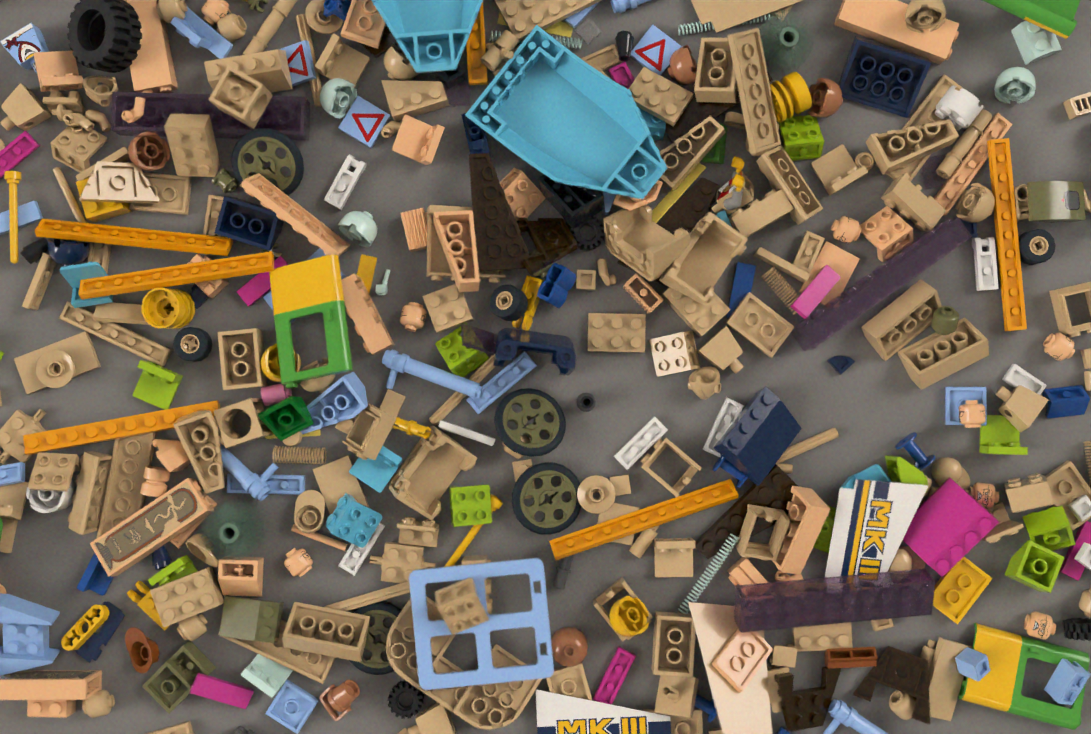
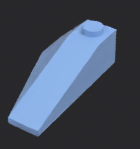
[301,372,368,434]

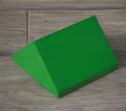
[258,396,313,441]

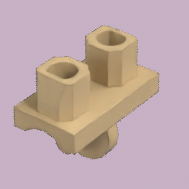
[42,91,85,121]

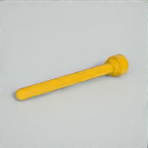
[4,171,21,264]
[444,494,503,567]

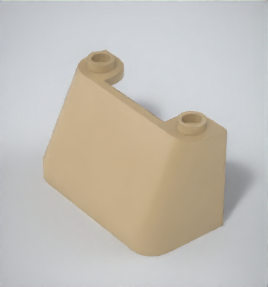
[603,205,691,281]
[659,212,748,304]
[388,426,478,521]

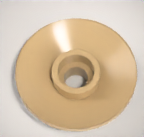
[305,0,343,34]
[36,350,75,388]
[577,475,616,514]

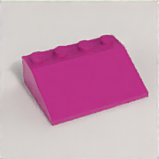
[903,477,999,577]

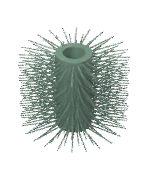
[759,9,817,77]
[201,498,269,562]

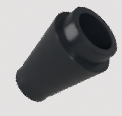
[615,31,634,61]
[20,237,48,264]
[577,393,596,412]

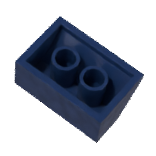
[215,196,284,251]

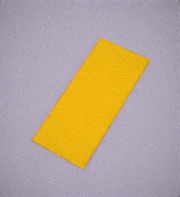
[357,254,377,293]

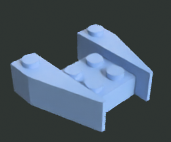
[0,593,60,676]

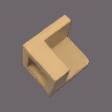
[768,643,797,668]

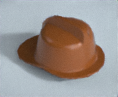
[125,627,159,673]

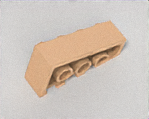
[433,210,480,292]
[342,273,395,355]
[772,485,830,575]

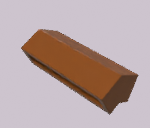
[825,647,878,669]

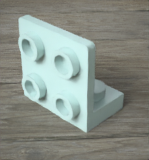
[241,654,293,698]

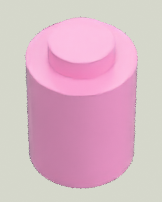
[261,383,292,406]

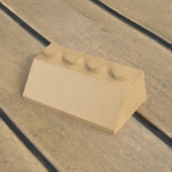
[204,49,293,93]
[756,145,823,225]
[861,279,942,361]
[898,318,989,390]
[68,451,112,535]
[282,602,370,662]

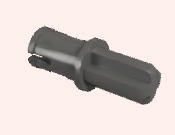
[552,555,574,589]

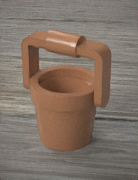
[319,680,360,721]

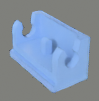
[1044,658,1091,705]

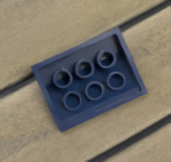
[838,36,931,118]
[714,386,802,486]

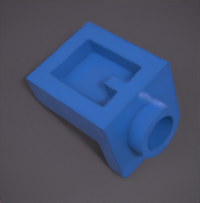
[323,0,351,21]

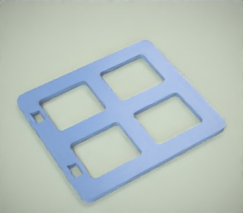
[409,558,554,690]

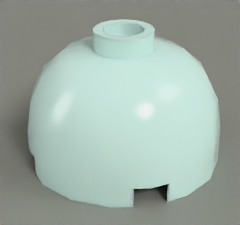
[994,67,1036,104]
[320,78,357,119]
[338,211,377,248]

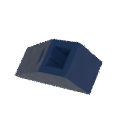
[461,113,492,161]

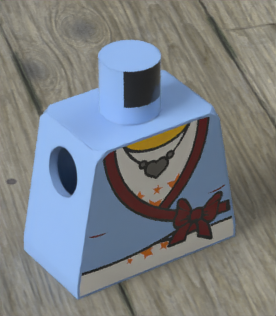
[0,23,49,73]

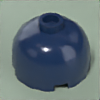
[48,238,89,267]

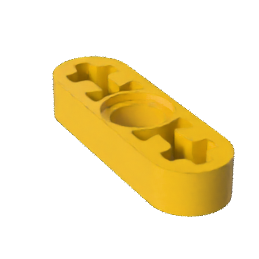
[61,604,109,651]

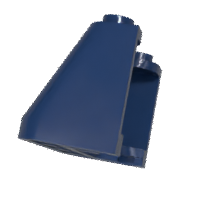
[493,328,576,376]

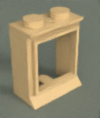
[1049,282,1091,338]
[342,403,396,460]
[640,438,702,497]
[735,504,790,561]
[592,577,653,641]

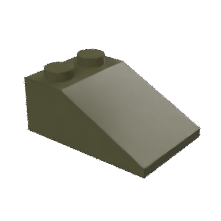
[219,596,284,643]

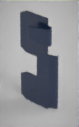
[75,602,125,663]

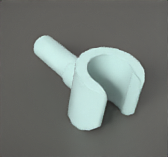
[376,269,391,295]

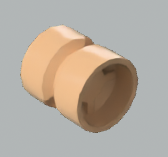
[140,466,171,497]

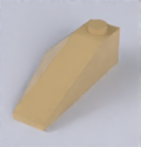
[173,410,225,494]

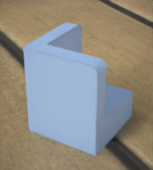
[955,647,991,682]

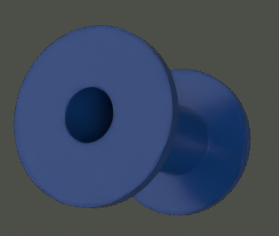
[895,432,936,471]
[712,455,748,488]
[695,694,718,722]

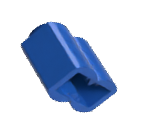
[537,263,576,308]

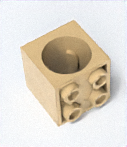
[209,65,273,129]
[213,398,273,448]

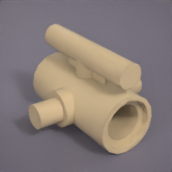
[480,30,519,76]

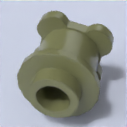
[211,168,238,194]

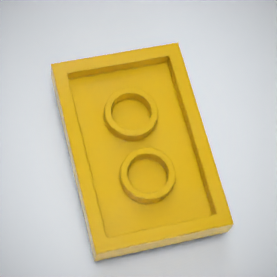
[925,557,993,624]

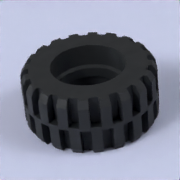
[67,0,142,73]

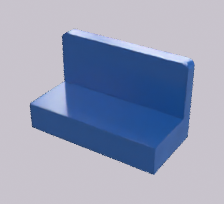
[1042,385,1090,419]
[76,553,114,596]

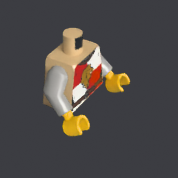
[710,156,754,214]

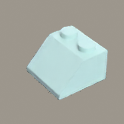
[1011,21,1062,65]

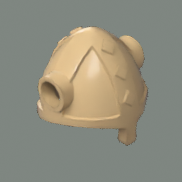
[83,76,118,107]
[688,366,721,400]

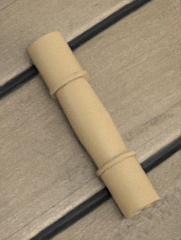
[243,0,297,55]
[936,109,993,179]

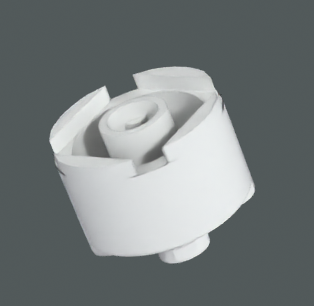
[935,86,983,130]
[26,480,75,513]

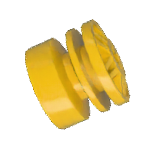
[770,71,812,123]
[141,288,195,329]

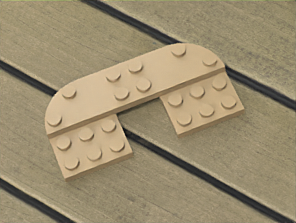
[386,596,542,730]

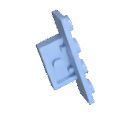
[170,7,233,59]

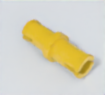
[392,417,431,439]

